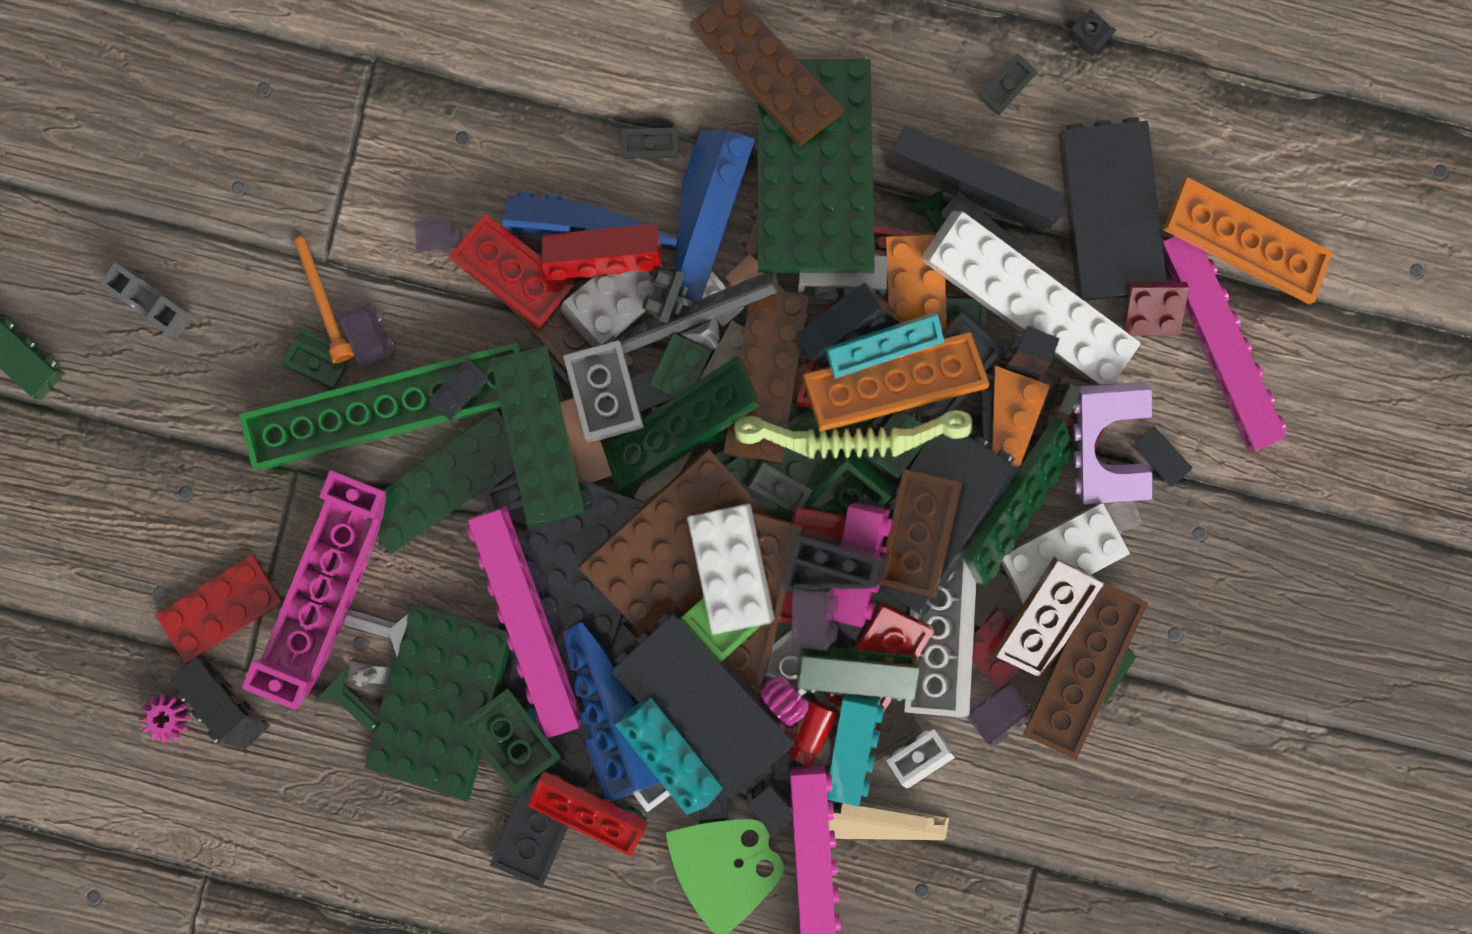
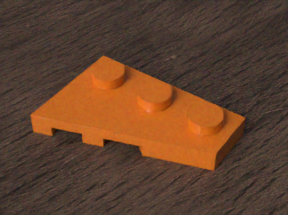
[992,366,1050,467]

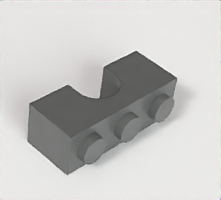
[99,262,194,338]

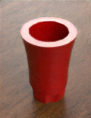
[787,697,841,766]

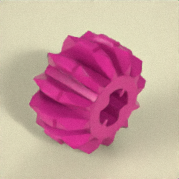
[761,675,808,726]
[139,693,191,743]

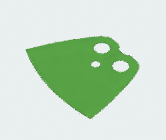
[666,819,784,934]

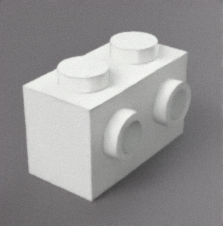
[886,729,955,789]

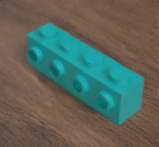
[827,693,885,807]
[615,698,723,815]

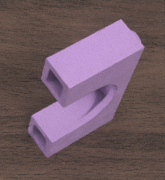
[1073,382,1152,504]

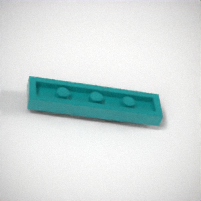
[825,313,944,378]

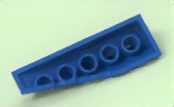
[675,130,755,302]
[502,192,677,249]
[563,623,661,802]

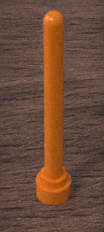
[294,235,354,363]

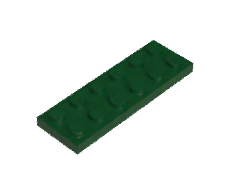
[490,345,586,527]
[602,356,760,494]
[377,410,514,555]
[962,417,1075,586]

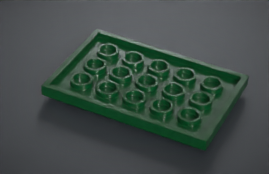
[364,603,510,801]

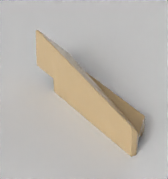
[829,802,949,840]

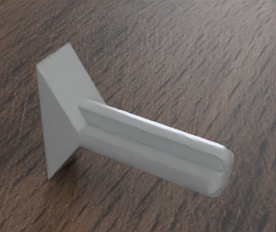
[344,609,411,657]
[347,661,391,687]

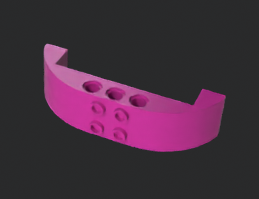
[242,470,386,710]

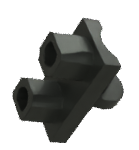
[642,268,693,323]

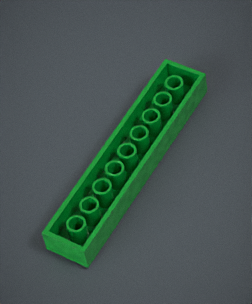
[239,342,522,471]

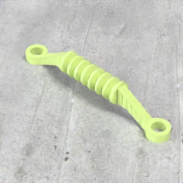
[734,411,971,459]

